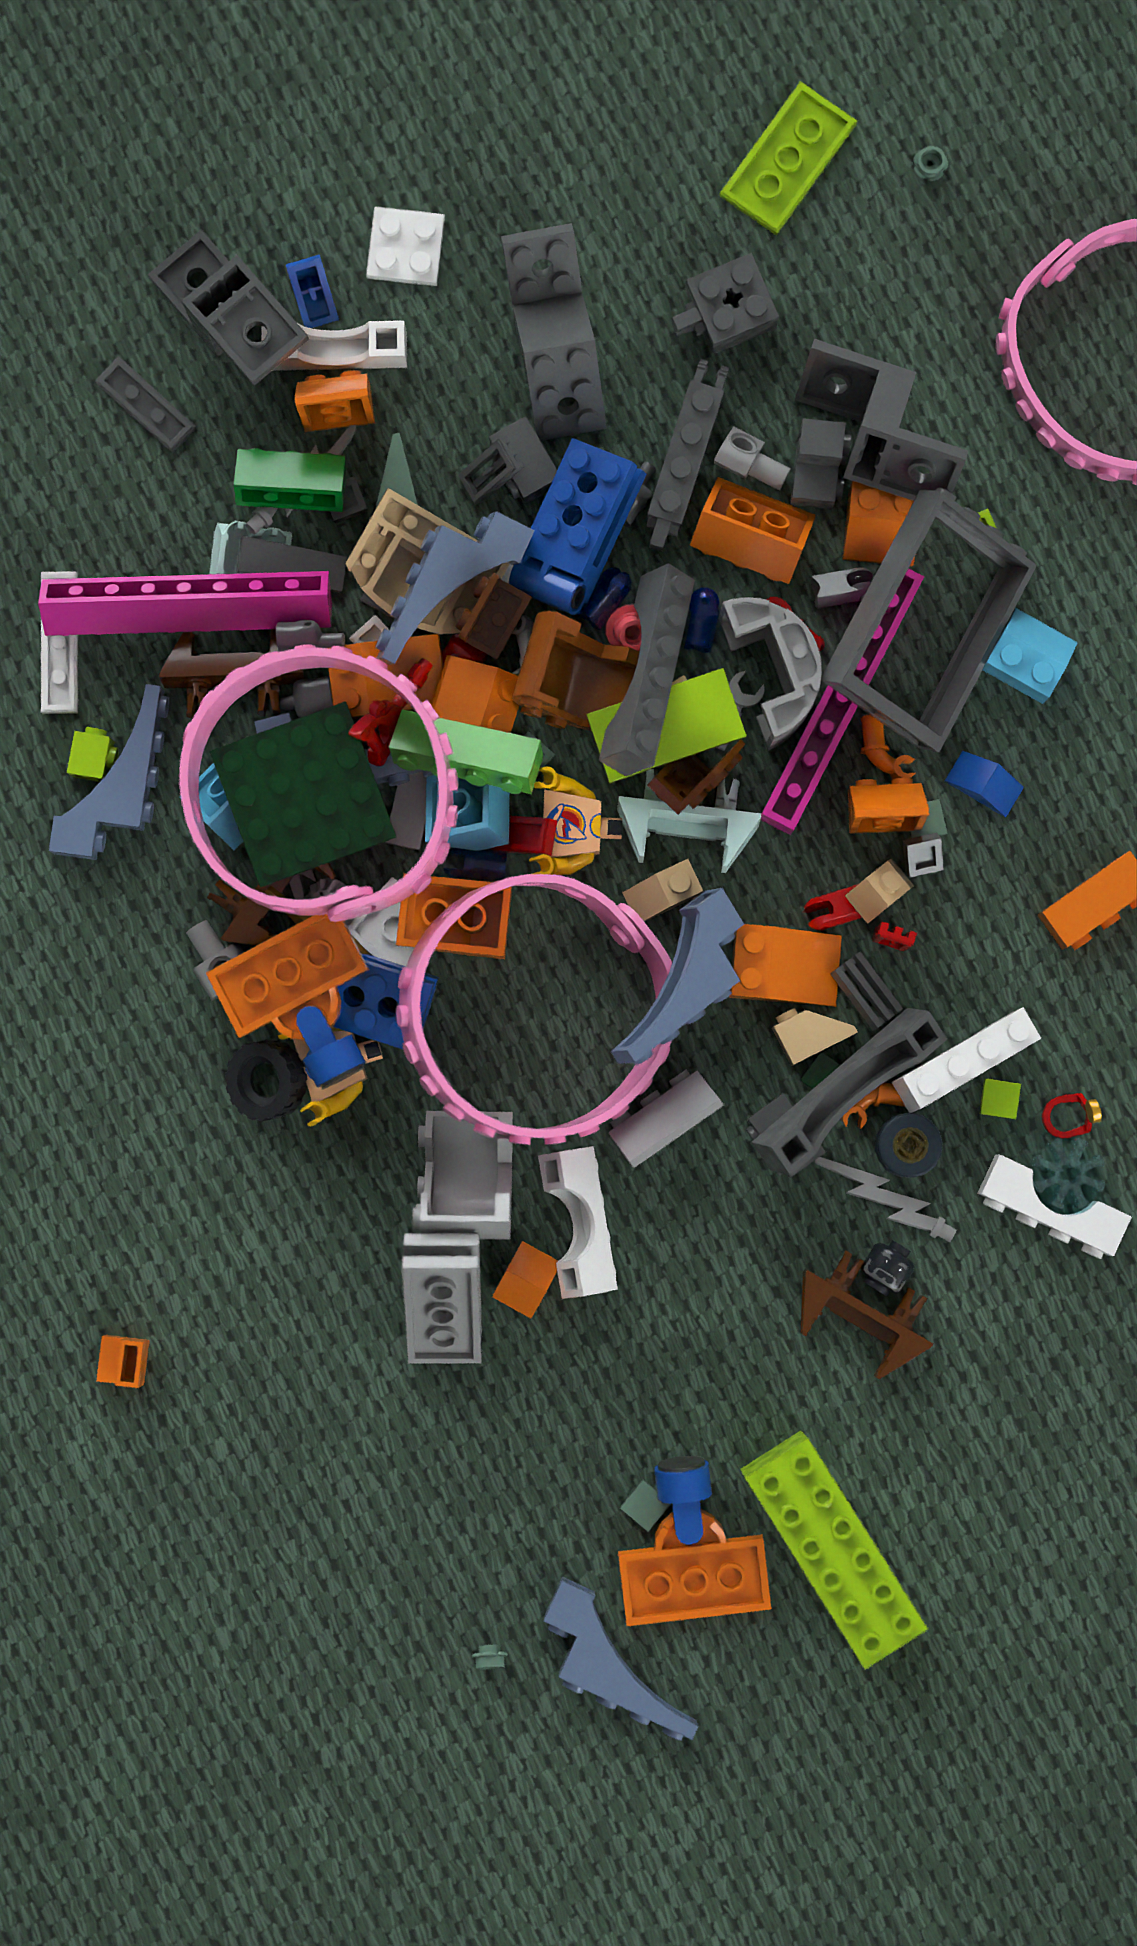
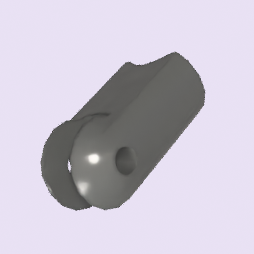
[811,567,873,609]

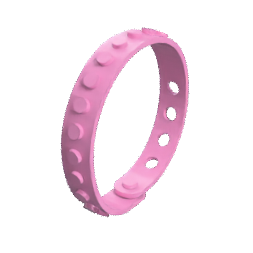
[996,219,1137,485]
[179,645,458,922]
[396,874,672,1145]

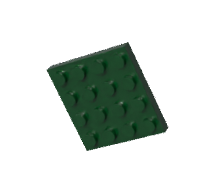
[209,701,396,888]

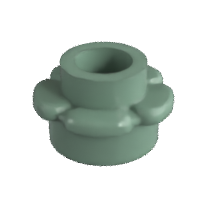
[913,146,948,181]
[472,1645,508,1670]

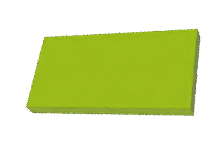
[719,81,858,235]
[586,668,746,784]

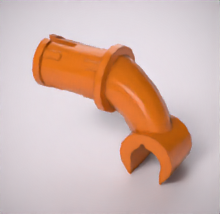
[861,715,916,779]
[841,1082,906,1129]

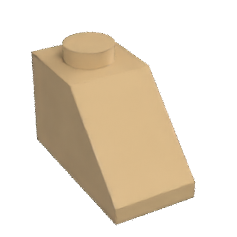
[845,858,914,924]
[622,859,703,922]
[772,1008,858,1066]

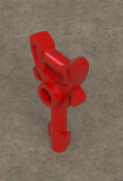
[348,658,433,766]

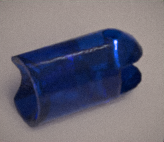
[577,567,632,630]
[684,587,720,653]
[443,848,507,882]

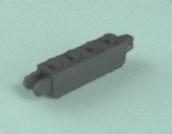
[646,359,729,552]

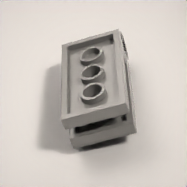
[402,1233,482,1363]

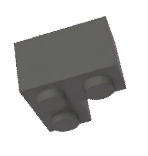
[790,418,851,509]

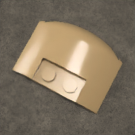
[345,488,510,635]

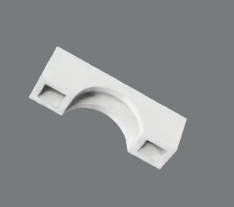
[261,321,407,371]
[892,1007,1041,1113]
[538,1146,618,1299]
[977,1155,1132,1259]

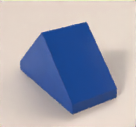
[286,254,339,328]
[945,751,1024,818]

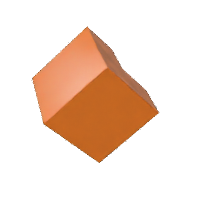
[492,1241,558,1319]
[96,1335,149,1388]

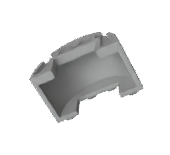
[718,597,822,750]
[413,1111,513,1239]

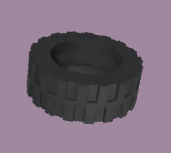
[225,1039,307,1121]

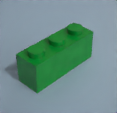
[234,448,346,512]

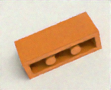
[1038,851,1137,951]

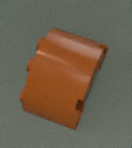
[512,611,640,732]

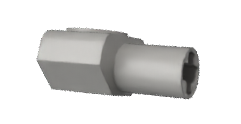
[714,426,791,491]
[186,920,244,1001]

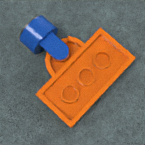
[206,914,369,1089]
[618,1456,771,1626]

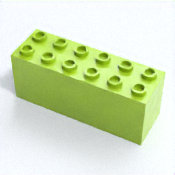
[740,1431,928,1669]

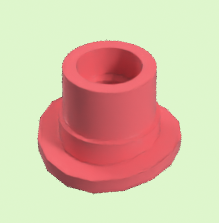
[605,604,641,652]

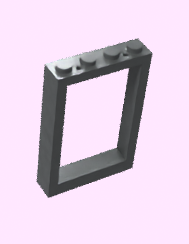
[821,488,1037,753]

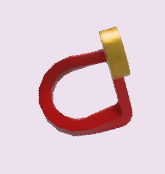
[1042,1093,1102,1139]

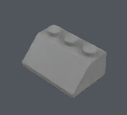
[608,1069,724,1168]

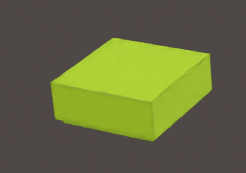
[979,1078,1021,1119]

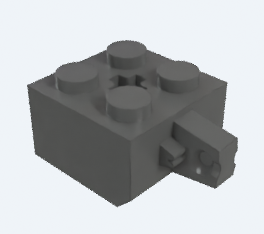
[671,253,779,354]

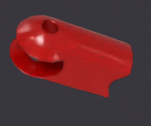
[803,884,863,930]

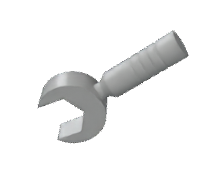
[716,671,764,751]

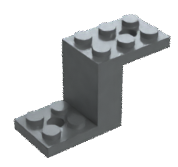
[501,223,607,441]
[148,230,309,386]
[794,339,968,501]

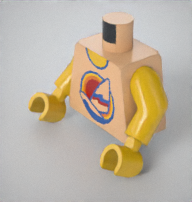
[529,767,622,875]
[278,1027,383,1127]

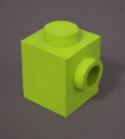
[67,727,119,782]

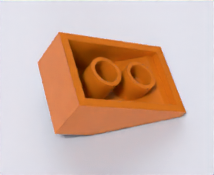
[295,370,375,432]
[328,634,444,719]
[848,778,929,833]
[396,873,512,959]
[729,924,842,1007]

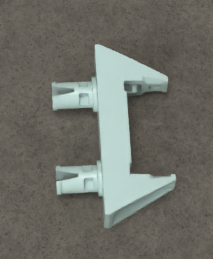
[617,769,761,873]

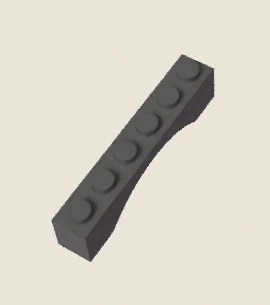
[599,563,695,776]
[752,1008,947,1176]

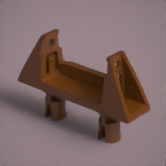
[159,629,305,719]
[207,863,337,945]
[801,1251,933,1379]

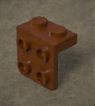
[456,572,532,660]
[647,739,746,815]

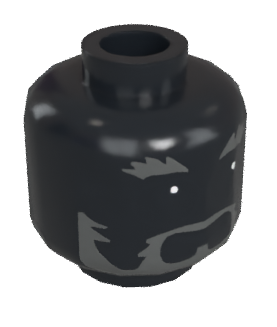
[861,1240,915,1296]

